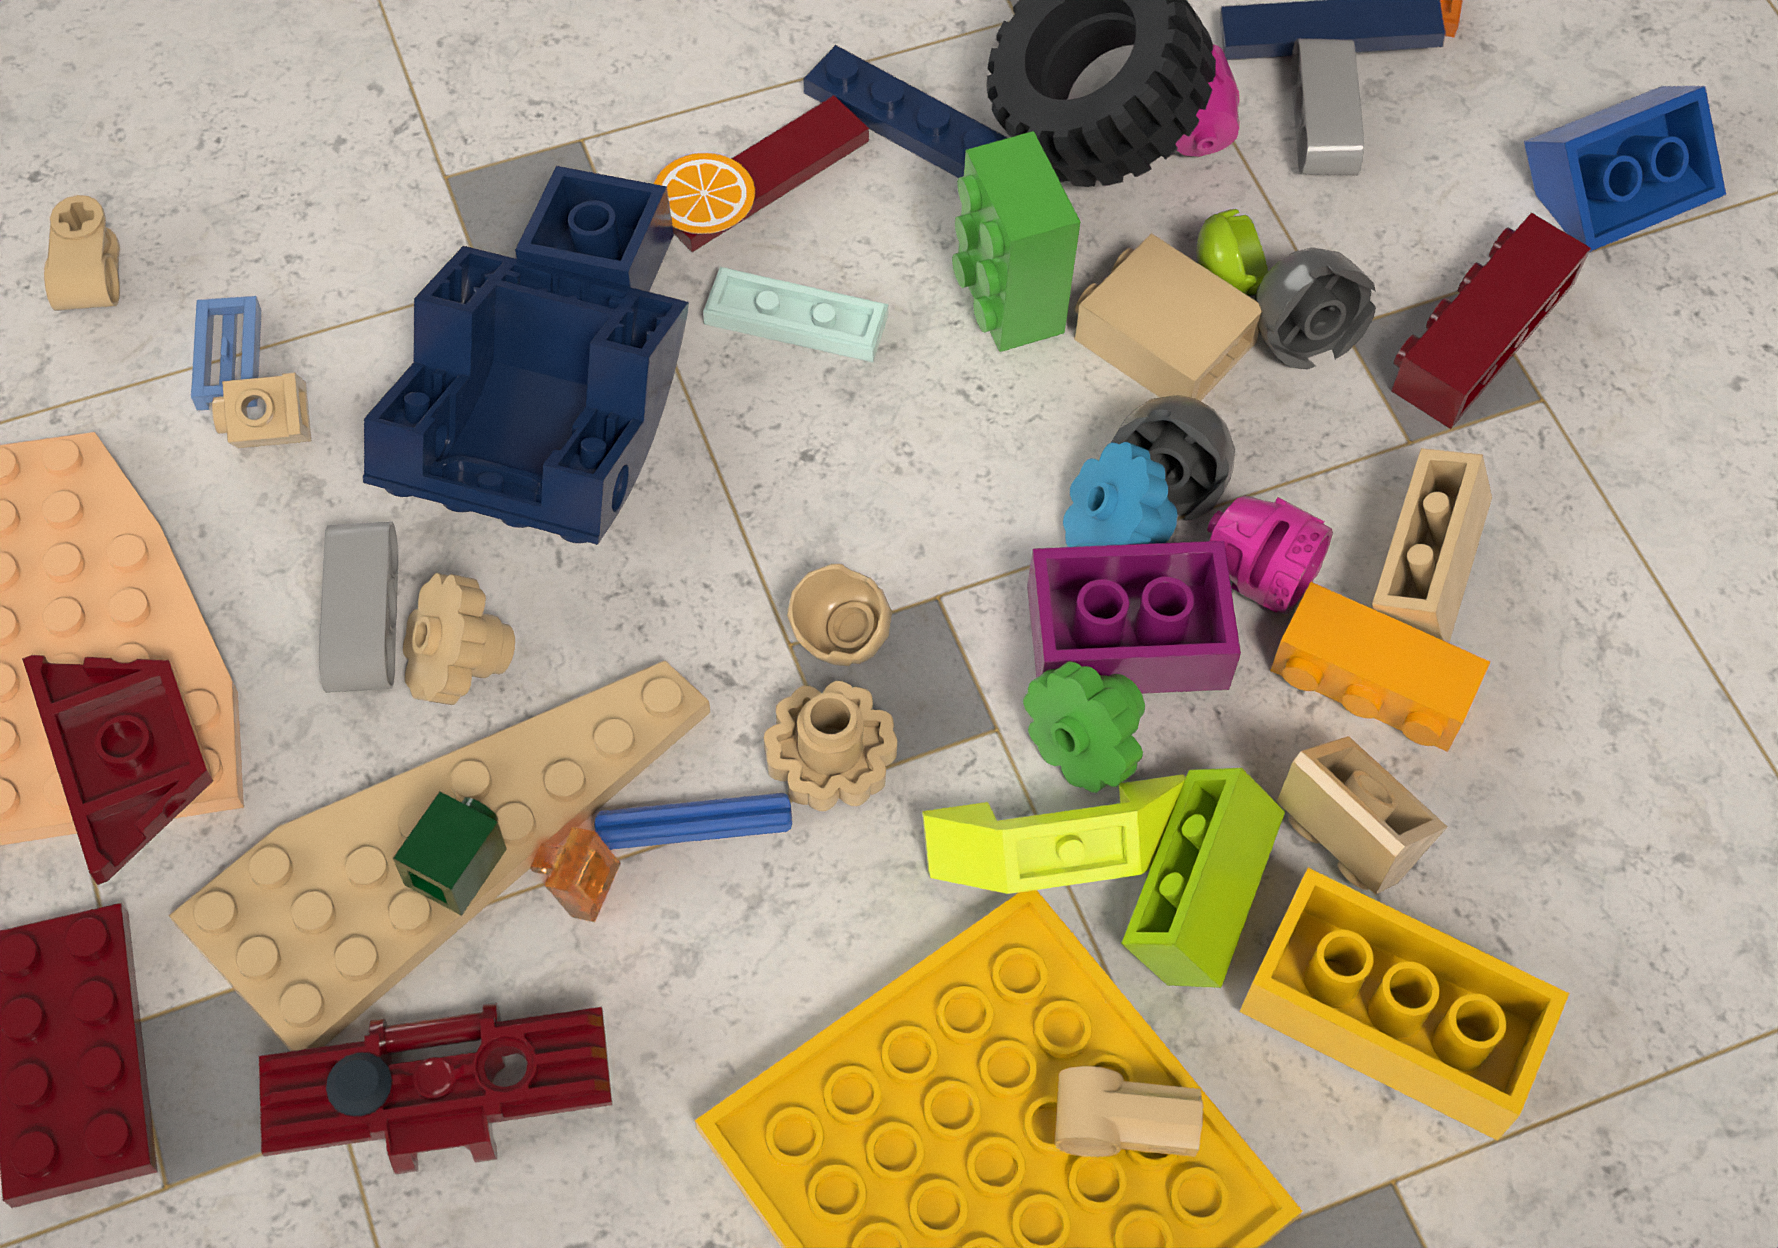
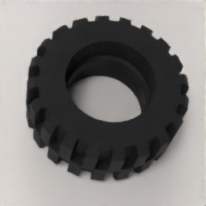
[986,0,1216,187]

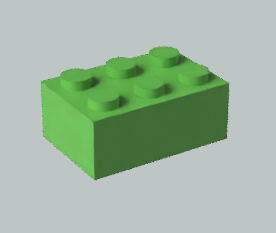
[952,131,1081,352]

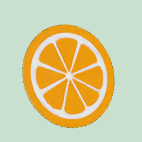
[654,153,755,234]

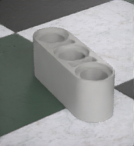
[1291,38,1364,176]
[319,522,398,693]

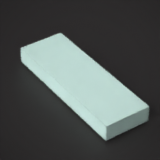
[703,267,888,362]

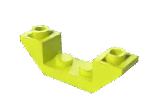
[922,774,1186,894]

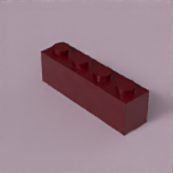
[1391,212,1591,429]

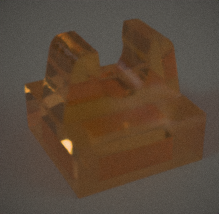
[530,827,621,923]

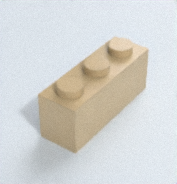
[1372,448,1492,643]

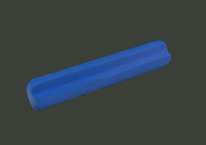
[594,793,792,850]

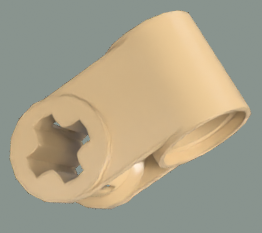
[44,195,120,311]

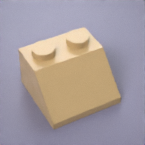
[1277,736,1448,895]

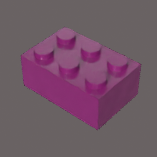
[1027,541,1241,694]

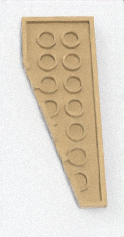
[169,661,711,1051]

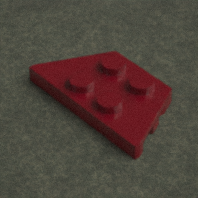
[22,655,213,885]

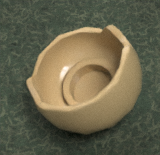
[787,564,892,666]

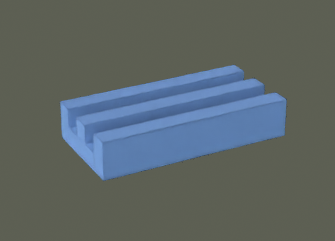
[191,296,262,411]

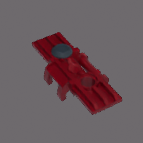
[259,1003,613,1175]

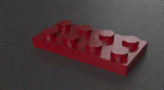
[0,903,158,1208]

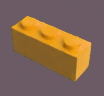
[1270,582,1491,752]

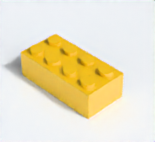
[1239,868,1570,1141]

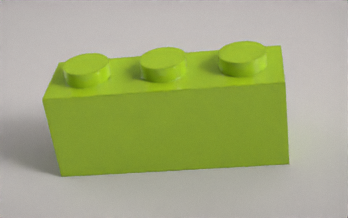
[1121,768,1285,988]

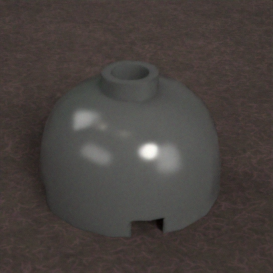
[1255,247,1376,370]
[1111,395,1235,520]

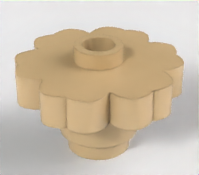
[403,573,515,705]
[763,681,898,811]

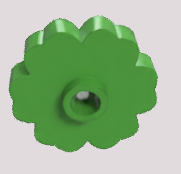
[1023,661,1145,793]

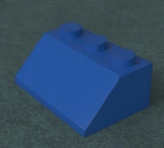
[1524,86,1726,252]

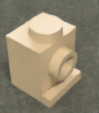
[212,373,312,448]

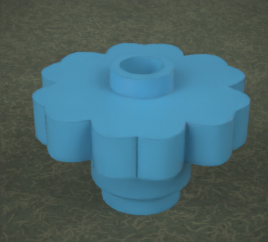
[1063,442,1177,547]

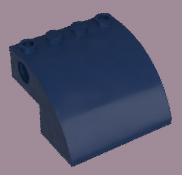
[363,246,689,545]

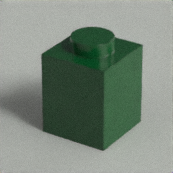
[393,791,507,916]

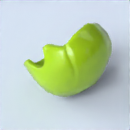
[1195,209,1268,296]

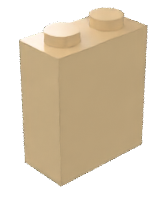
[1074,233,1262,401]

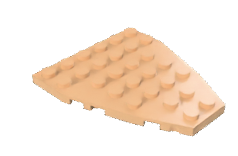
[0,432,244,846]

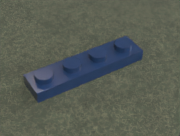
[804,45,1008,178]

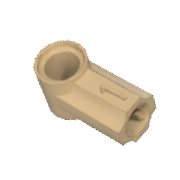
[1055,1066,1203,1157]

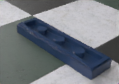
[1220,0,1446,60]

